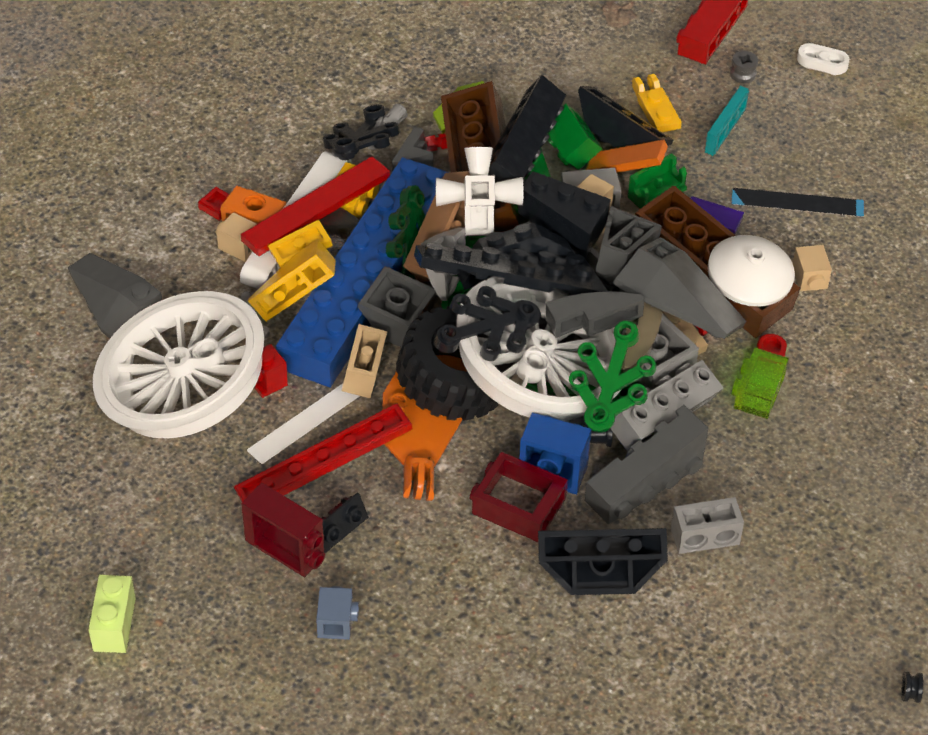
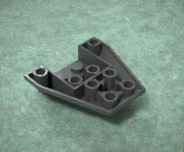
[613,237,746,339]

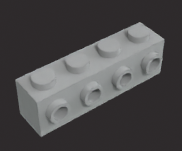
[610,360,724,452]

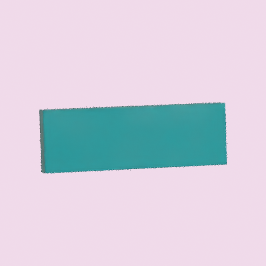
[705,86,749,156]

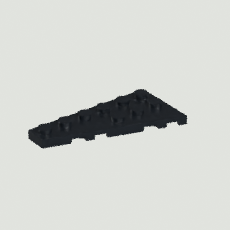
[414,243,608,296]

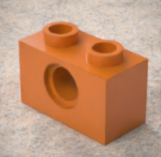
[220,185,286,224]

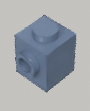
[316,586,359,640]

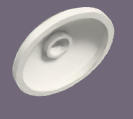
[708,235,795,307]

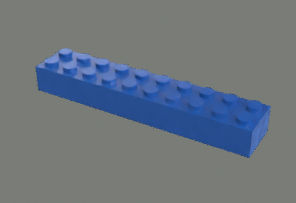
[276,157,449,388]

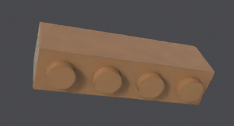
[403,171,470,282]

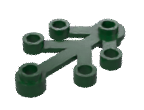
[386,185,425,280]

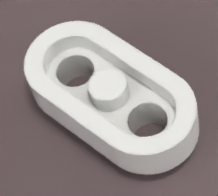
[797,43,850,75]

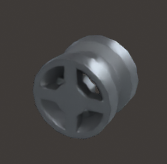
[730,51,758,84]

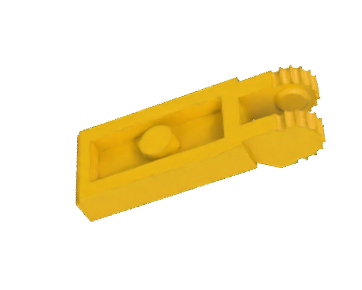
[632,74,682,133]

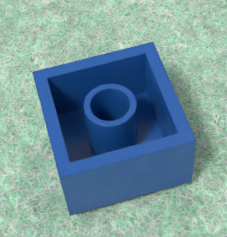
[519,412,592,495]

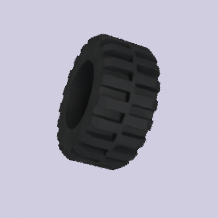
[396,306,516,421]

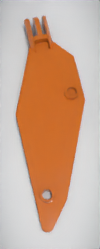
[382,355,468,501]

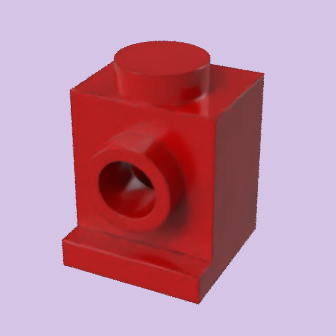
[254,344,288,398]

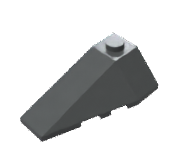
[68,253,162,338]

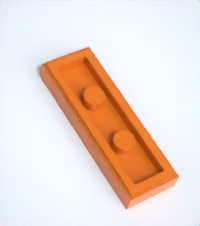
[586,140,668,173]

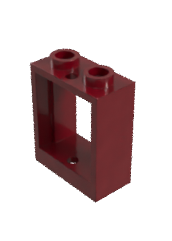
[470,452,568,542]
[241,482,325,578]

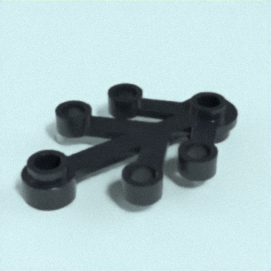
[323,104,400,160]
[434,286,541,361]

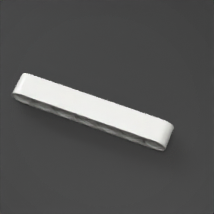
[240,151,352,289]

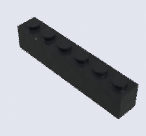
[488,75,566,184]

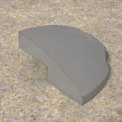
[421,227,466,301]

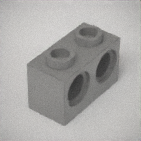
[671,497,744,554]

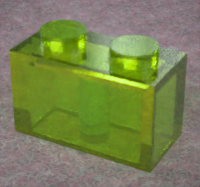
[731,348,789,419]

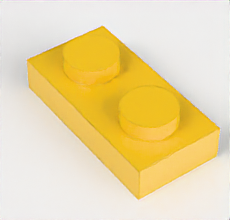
[268,220,333,268]

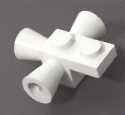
[436,147,523,236]

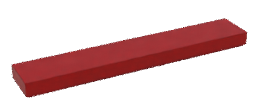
[241,156,390,257]
[233,403,413,502]

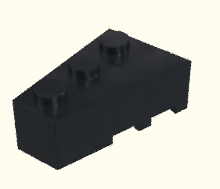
[518,171,611,259]

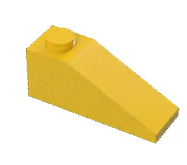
[248,239,336,322]

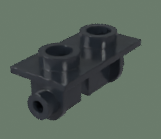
[321,493,369,553]

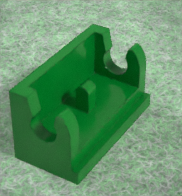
[627,153,687,209]

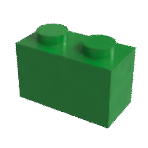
[547,104,603,170]

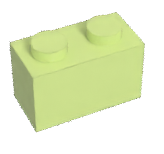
[89,575,136,653]

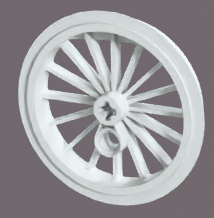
[457,276,621,421]
[93,291,264,438]

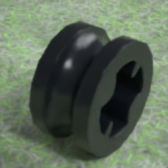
[901,672,923,703]

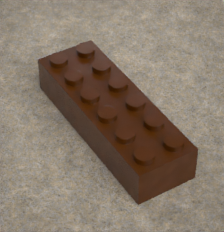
[441,81,520,232]
[635,185,801,339]

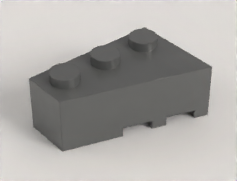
[595,206,662,285]

